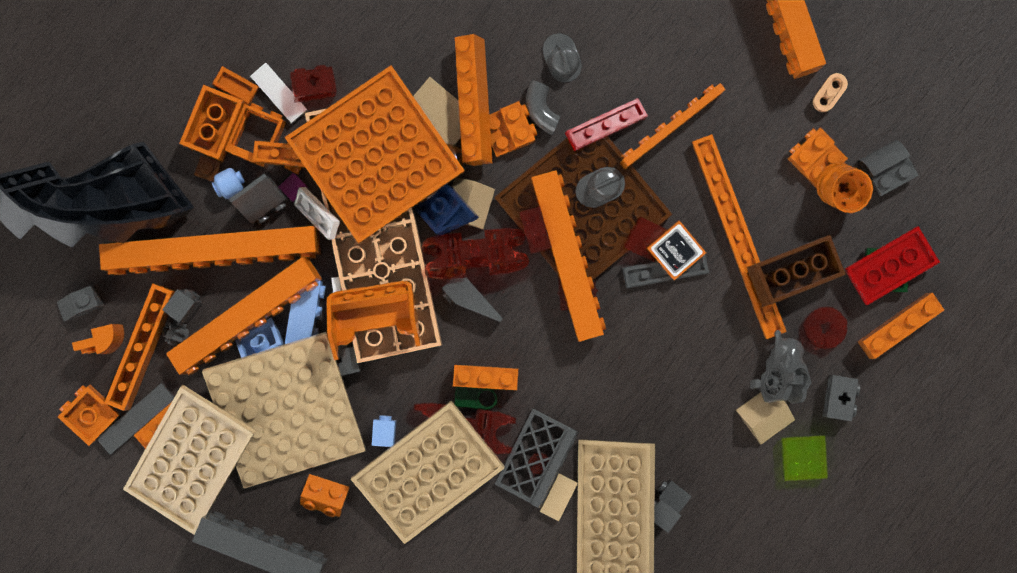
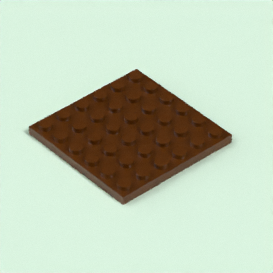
[494,117,673,280]

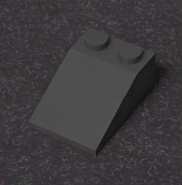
[229,174,289,226]

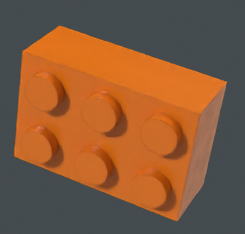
[179,85,247,162]

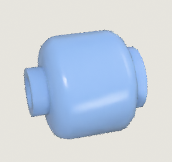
[212,168,245,199]

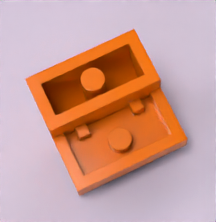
[72,324,124,354]

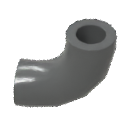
[525,80,561,135]

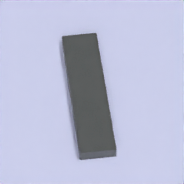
[622,254,709,289]
[97,383,174,455]

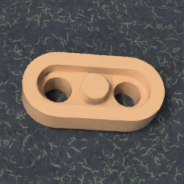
[813,73,848,112]

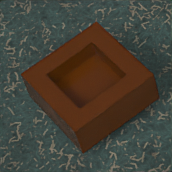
[194,155,222,182]

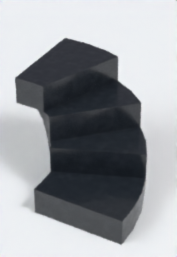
[0,141,194,247]

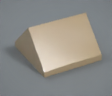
[452,178,495,229]
[736,392,795,445]

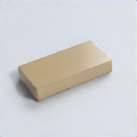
[540,473,578,521]

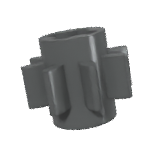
[162,319,189,347]

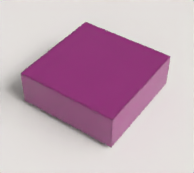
[279,173,308,202]

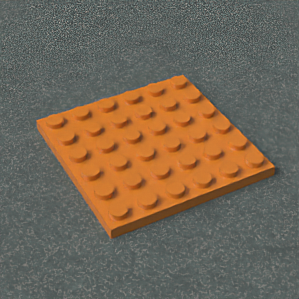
[285,65,465,244]

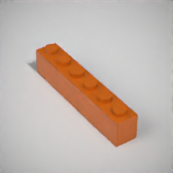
[455,34,492,166]
[104,284,176,411]

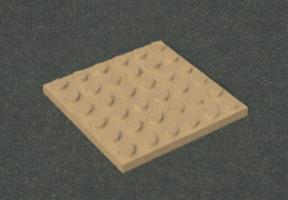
[202,332,366,488]

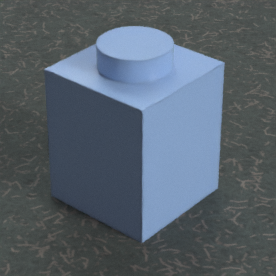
[372,415,396,447]

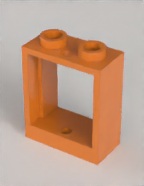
[225,103,286,169]

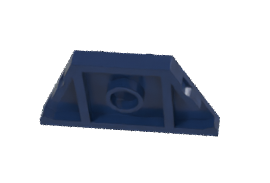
[413,183,479,236]

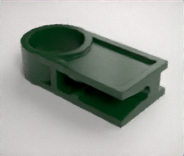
[454,387,497,409]

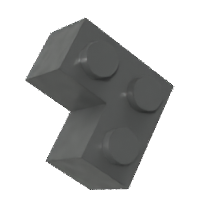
[654,479,692,533]

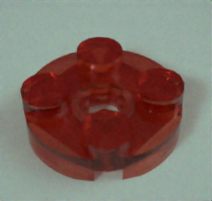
[803,307,847,349]

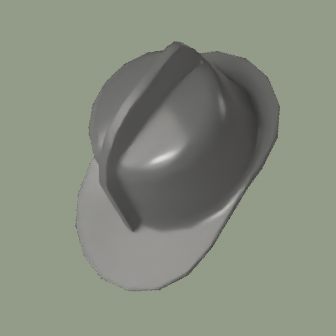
[543,33,582,83]
[576,167,625,208]

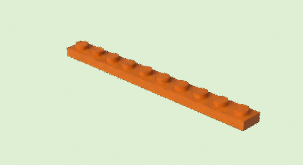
[691,134,787,339]

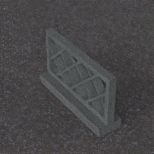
[495,409,579,508]

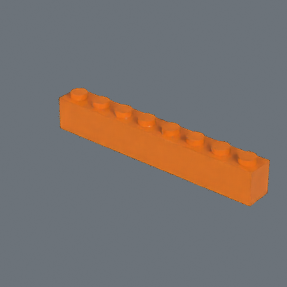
[531,170,606,342]
[166,257,322,376]

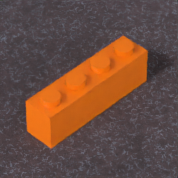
[857,293,945,359]

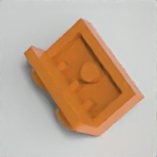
[300,474,349,517]

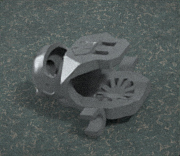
[750,330,812,404]

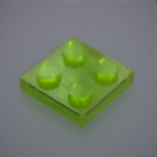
[781,435,828,481]

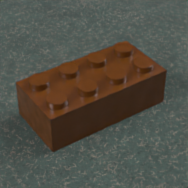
[746,235,846,307]

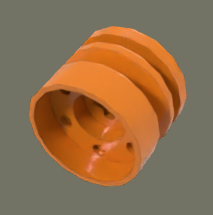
[816,162,873,213]

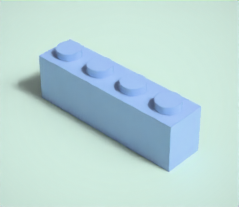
[285,281,326,344]

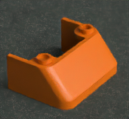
[327,281,420,360]

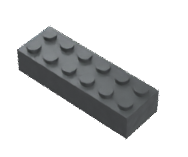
[192,511,328,573]

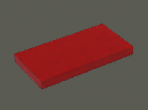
[844,226,940,305]

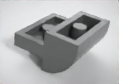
[858,140,919,196]

